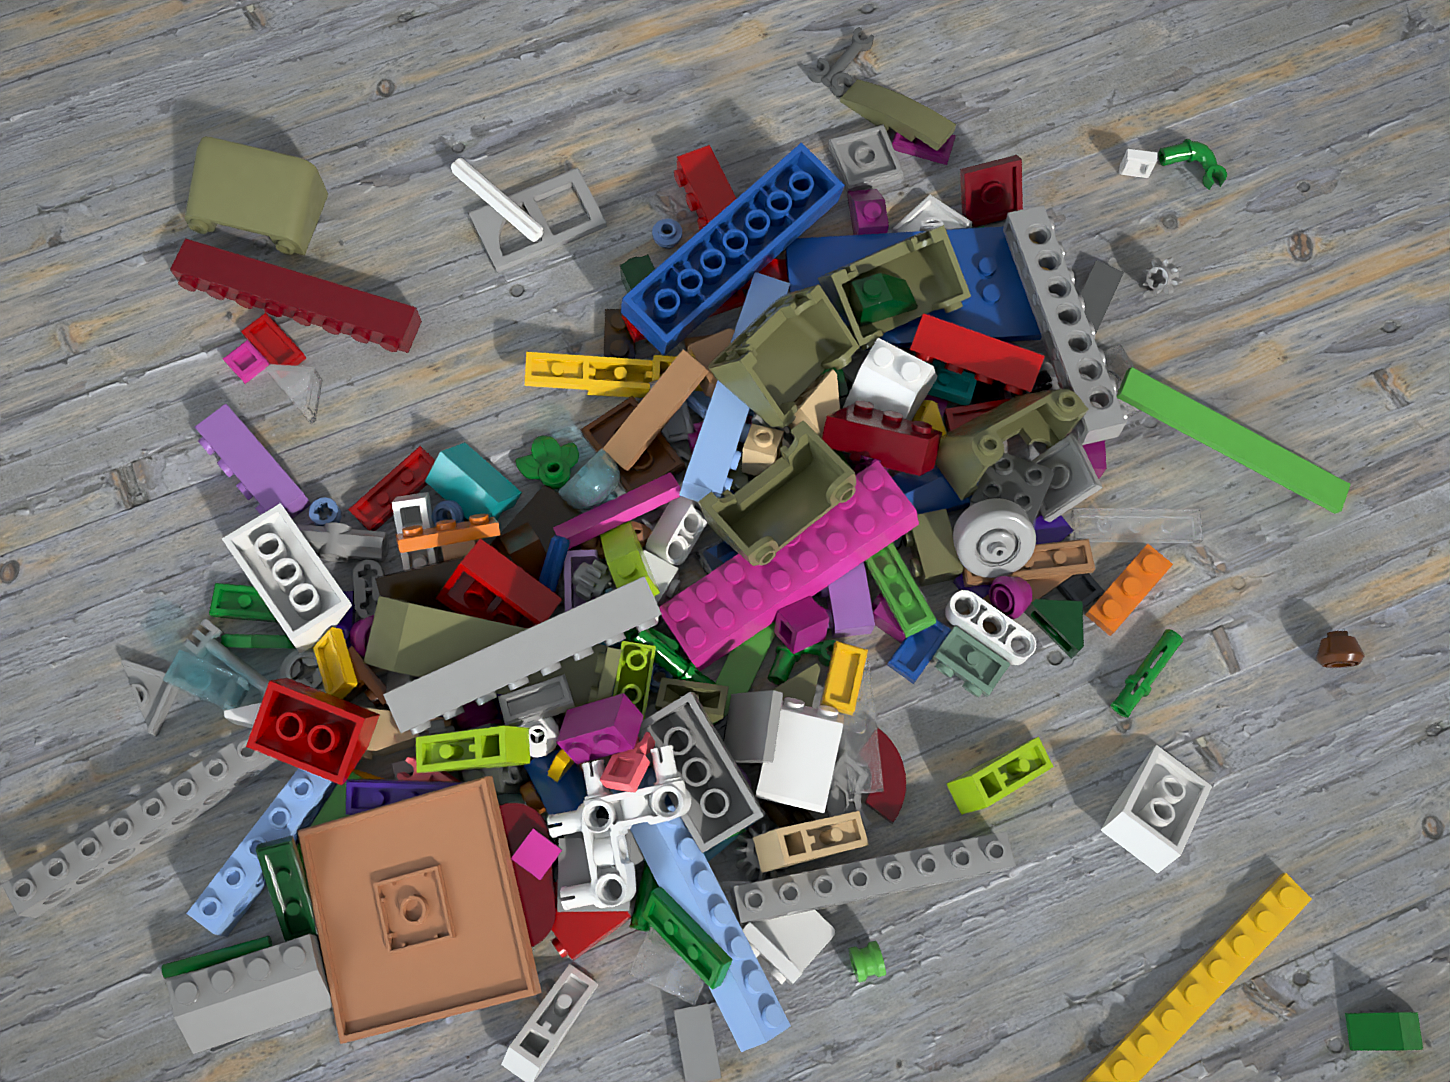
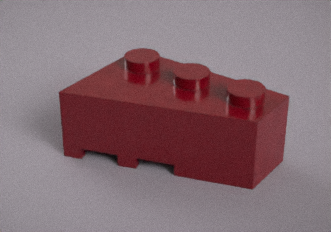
[822,401,942,476]

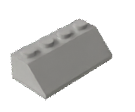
[638,692,766,853]
[166,934,333,1054]

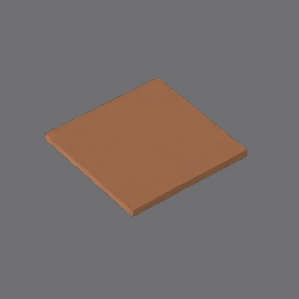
[297,776,542,1044]

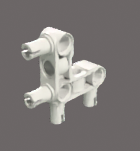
[547,745,691,911]

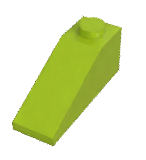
[600,520,660,596]
[416,726,530,773]
[946,736,1054,815]

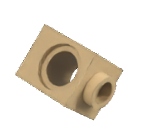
[742,424,784,476]

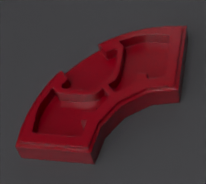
[857,728,906,824]

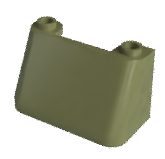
[185,136,328,256]
[818,225,971,350]
[708,284,859,428]
[935,389,1089,501]
[698,420,856,566]

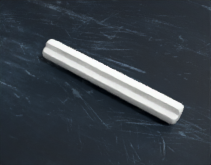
[451,158,544,242]

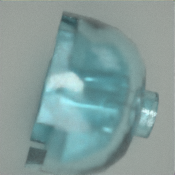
[558,448,621,511]

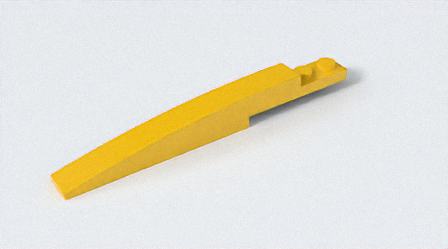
[524,352,715,398]

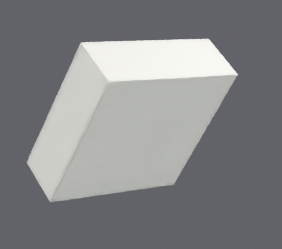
[1119,149,1157,178]

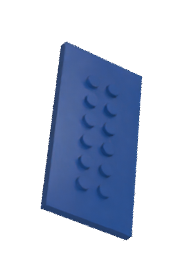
[785,226,1042,350]

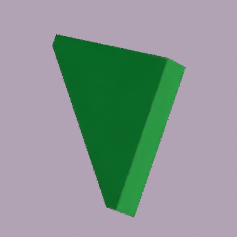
[221,634,296,649]

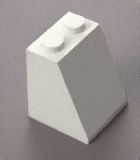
[755,697,844,813]

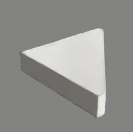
[893,195,972,233]

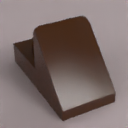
[343,646,390,711]

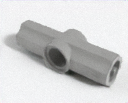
[296,523,389,563]

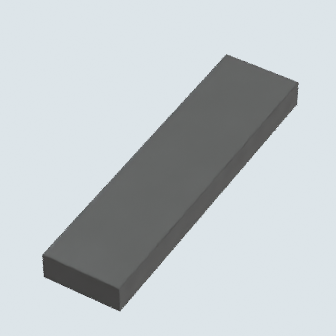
[1048,260,1124,364]

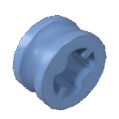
[309,497,342,527]

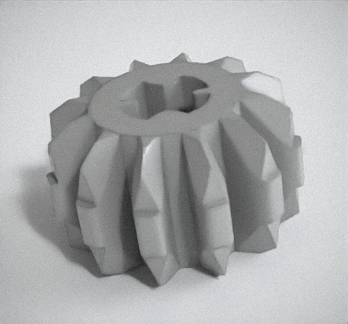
[733,823,789,881]

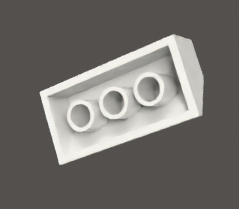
[222,503,352,654]

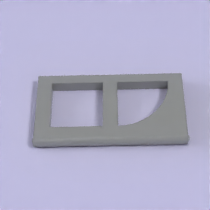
[468,167,607,273]

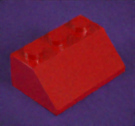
[436,538,562,629]
[246,678,380,785]

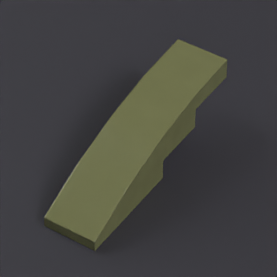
[840,79,956,151]

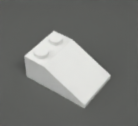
[843,338,937,421]
[1101,745,1212,873]

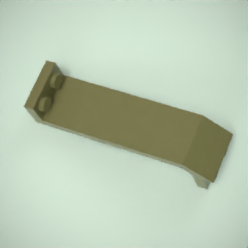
[363,596,622,707]

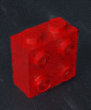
[551,880,632,961]

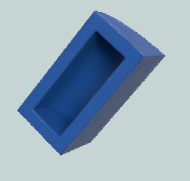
[524,749,601,826]

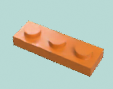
[395,514,500,553]
[1085,543,1173,636]

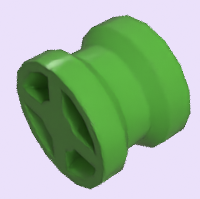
[848,940,886,983]

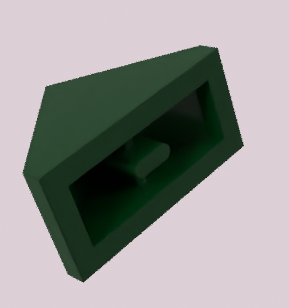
[1024,599,1084,659]

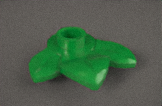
[515,435,579,489]

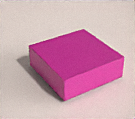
[223,340,270,384]
[511,828,562,880]

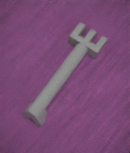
[183,618,270,697]

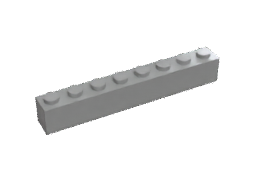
[383,576,662,735]

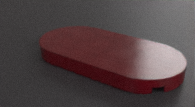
[499,803,556,947]

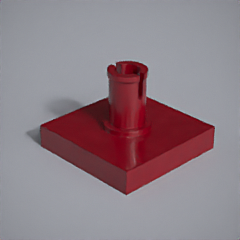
[960,155,1023,228]

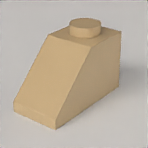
[788,369,840,439]

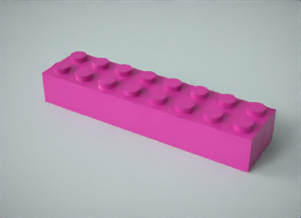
[659,460,919,671]

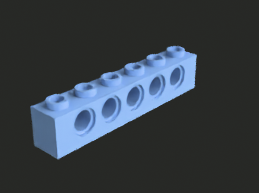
[186,763,359,937]

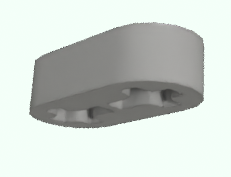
[353,560,385,619]

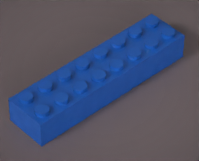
[621,143,845,356]

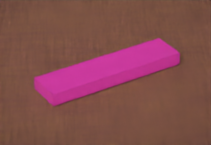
[553,472,681,550]

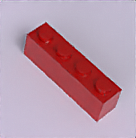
[674,145,737,230]
[910,313,1045,395]

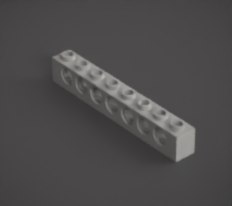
[1003,205,1127,445]
[2,730,284,918]
[730,831,1016,925]

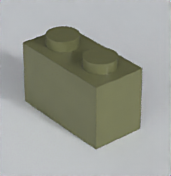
[902,509,963,587]

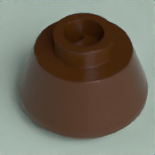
[1316,631,1365,668]

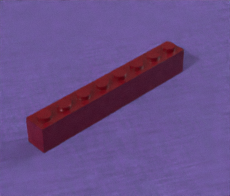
[170,238,422,353]

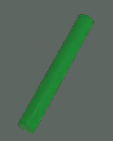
[161,936,272,979]

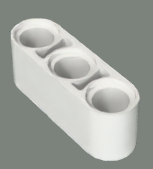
[646,482,707,565]
[945,590,1036,665]

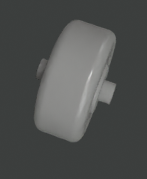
[953,498,1036,578]

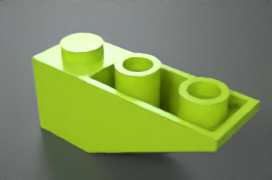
[612,641,656,721]

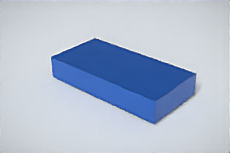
[887,619,952,684]

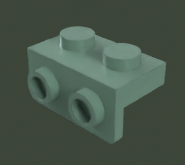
[932,625,1010,698]

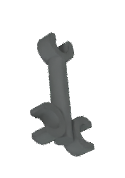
[808,27,874,98]

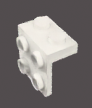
[743,910,835,985]

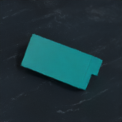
[425,442,522,521]

